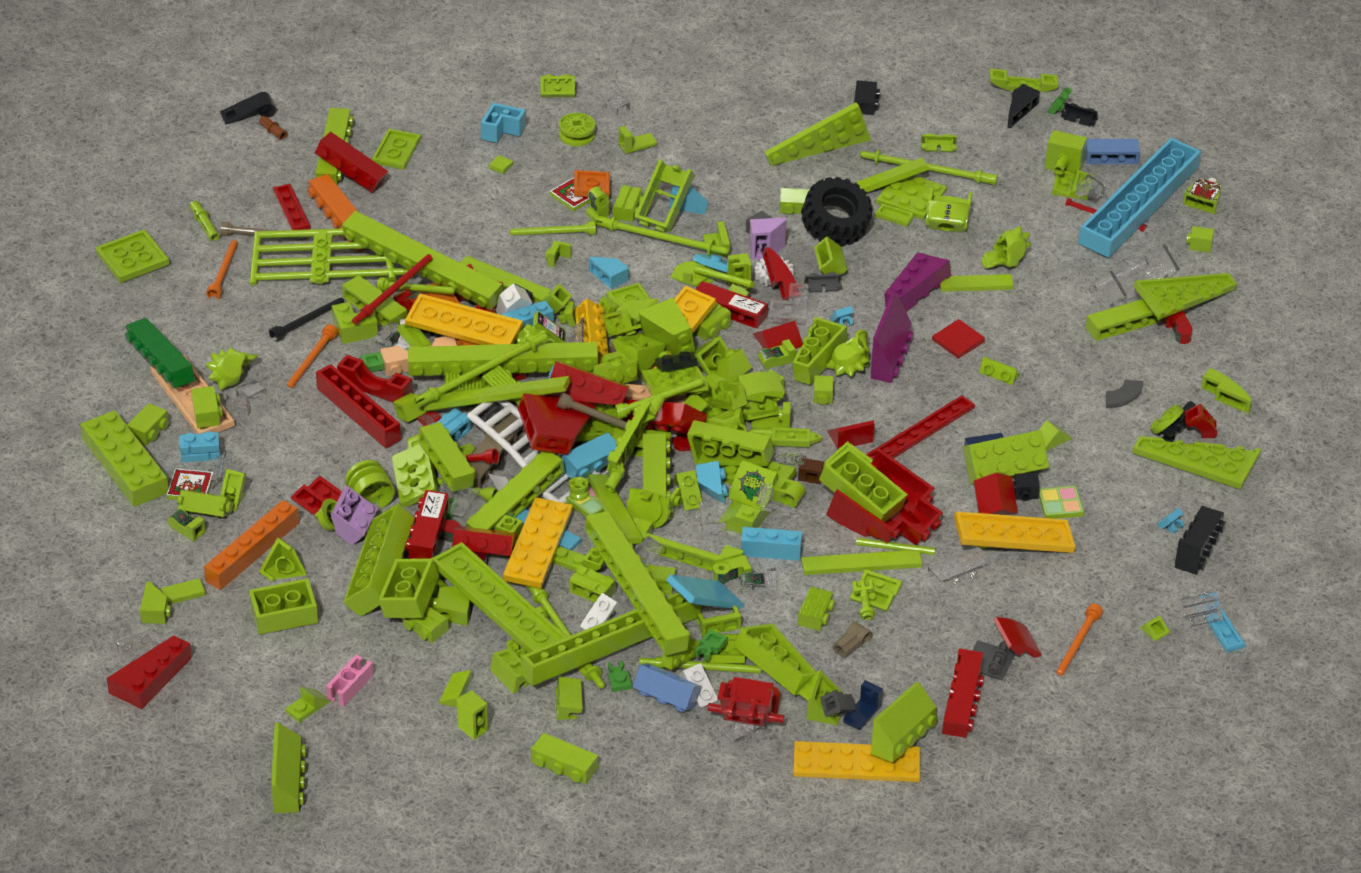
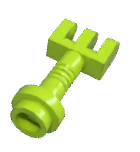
[852,578,875,620]

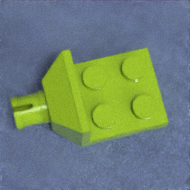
[703,405,747,431]

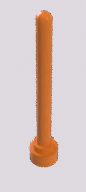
[206,240,238,299]
[287,324,339,388]
[1056,603,1103,676]

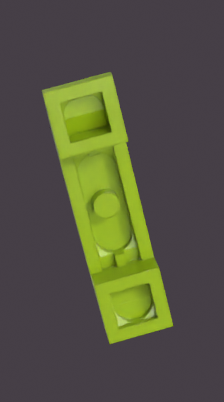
[989,68,1058,92]

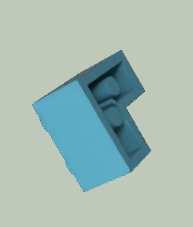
[480,103,526,143]

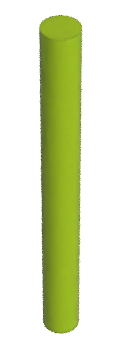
[693,266,755,288]
[856,537,936,555]

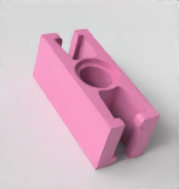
[326,655,374,707]

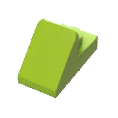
[220,469,247,511]
[285,686,330,723]

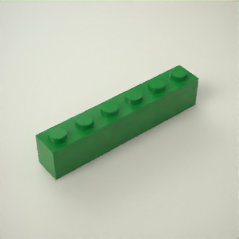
[125,318,195,389]

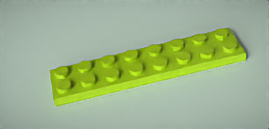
[432,542,567,653]

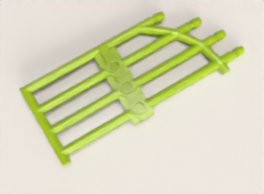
[249,228,409,285]

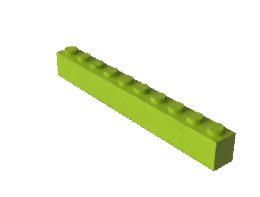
[342,211,503,310]
[408,342,598,376]
[585,511,691,656]
[521,592,701,686]

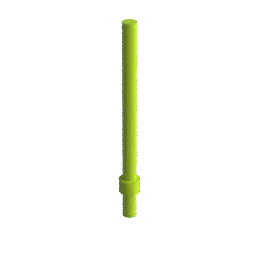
[639,656,762,674]

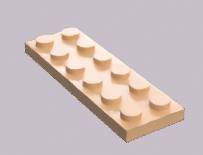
[150,355,235,434]

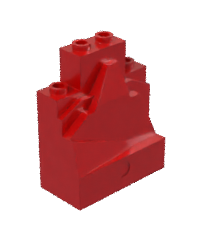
[826,448,943,545]

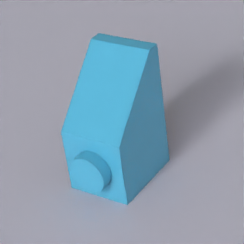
[670,185,708,214]
[589,257,629,289]

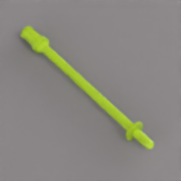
[860,149,998,186]
[595,215,729,256]
[414,333,548,408]
[526,586,605,689]

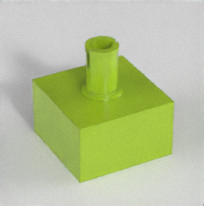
[1045,130,1087,175]

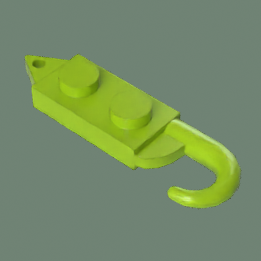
[748,427,822,447]

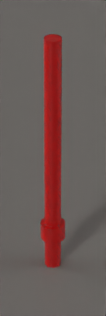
[352,254,433,325]

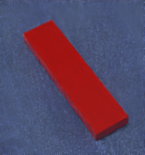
[273,184,311,230]

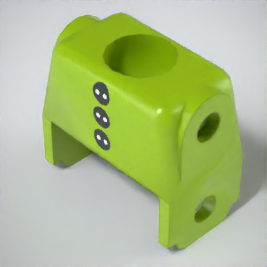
[926,187,972,233]

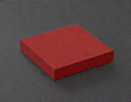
[932,319,985,359]

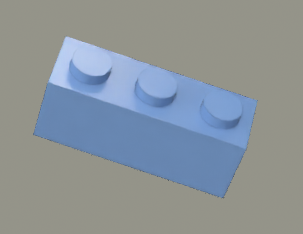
[1085,139,1140,164]
[633,663,702,712]

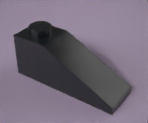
[1007,84,1040,128]

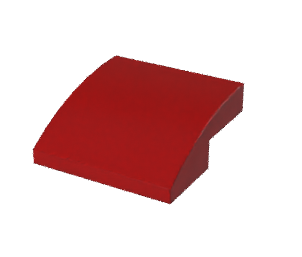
[290,475,342,516]
[994,617,1042,658]

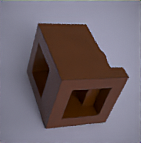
[798,455,824,485]

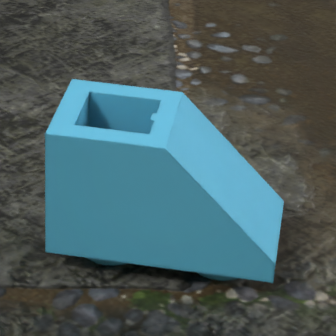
[696,461,728,503]

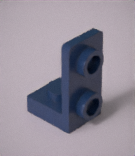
[843,680,883,730]

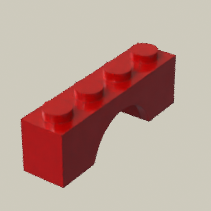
[337,355,413,402]

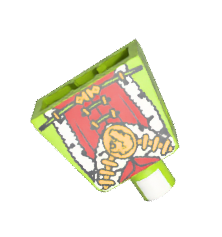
[1183,178,1222,214]

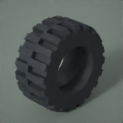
[801,177,873,246]

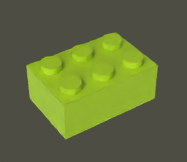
[378,559,439,618]
[249,578,318,635]

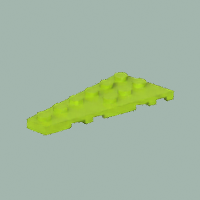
[764,102,871,166]
[1133,273,1237,320]
[1132,436,1261,489]

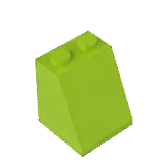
[639,297,695,356]

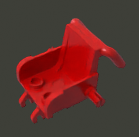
[707,677,785,726]

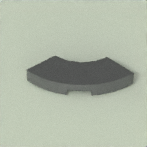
[1105,380,1143,408]

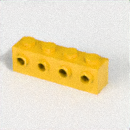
[575,298,609,364]

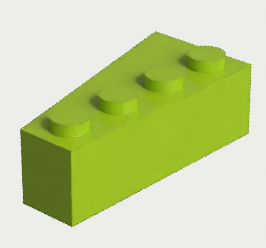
[687,420,774,466]

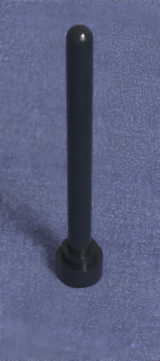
[269,297,344,342]

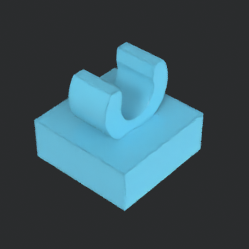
[830,306,854,326]
[1157,508,1184,533]

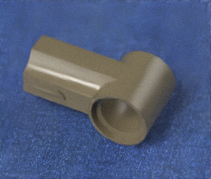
[833,621,873,657]

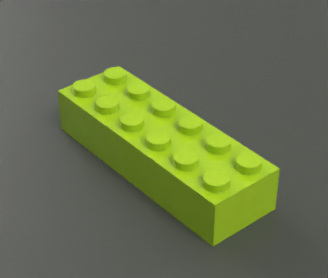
[80,410,168,507]
[343,503,414,616]

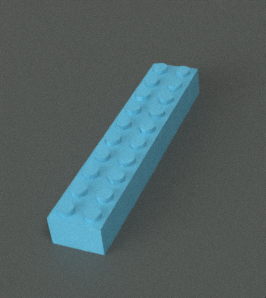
[1078,138,1201,258]

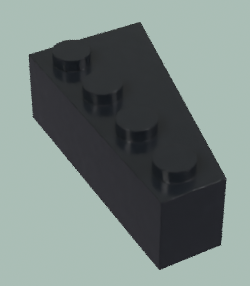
[1174,506,1226,575]

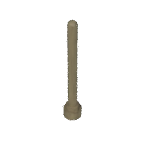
[220,222,308,240]
[557,393,645,436]

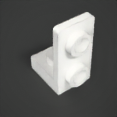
[580,593,626,630]
[678,663,718,707]

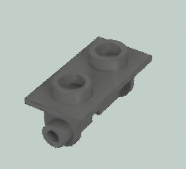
[804,272,842,293]

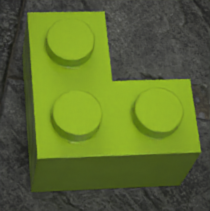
[332,302,378,344]

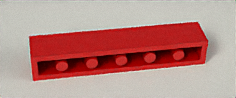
[316,364,401,448]

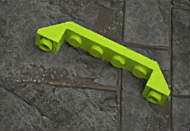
[495,515,605,572]
[633,517,744,572]

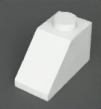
[496,284,533,315]

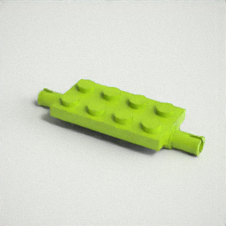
[604,394,665,492]

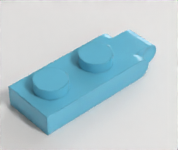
[693,253,728,272]

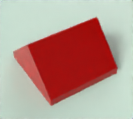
[753,321,803,349]
[827,420,874,450]
[973,473,1018,515]

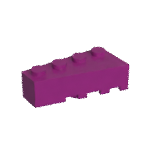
[884,252,951,312]

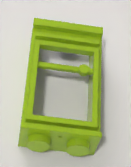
[634,159,696,233]

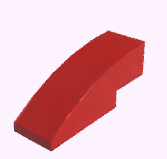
[762,247,801,302]

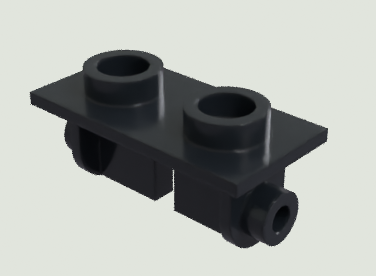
[1061,103,1098,127]

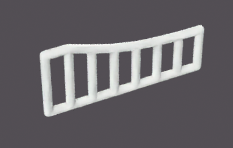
[467,400,600,503]

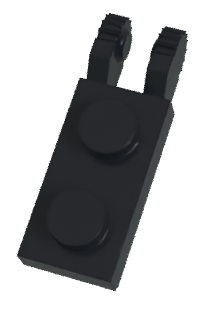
[1162,401,1196,442]

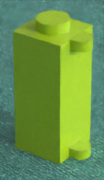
[177,490,233,517]

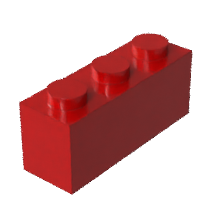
[452,526,517,556]

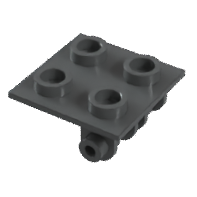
[972,640,1016,680]

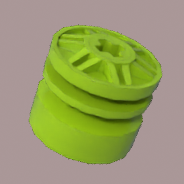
[345,460,395,508]

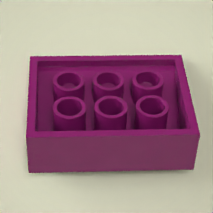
[870,291,914,383]

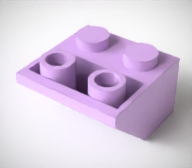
[749,218,786,260]
[331,486,378,545]

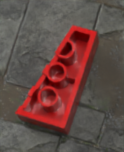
[544,360,630,405]
[942,648,984,738]

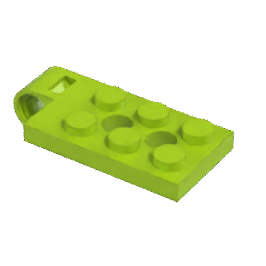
[392,434,438,507]
[723,461,806,508]

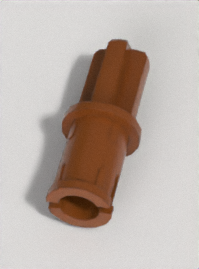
[259,116,288,140]

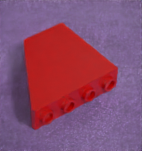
[518,393,596,455]

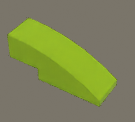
[1201,368,1252,414]

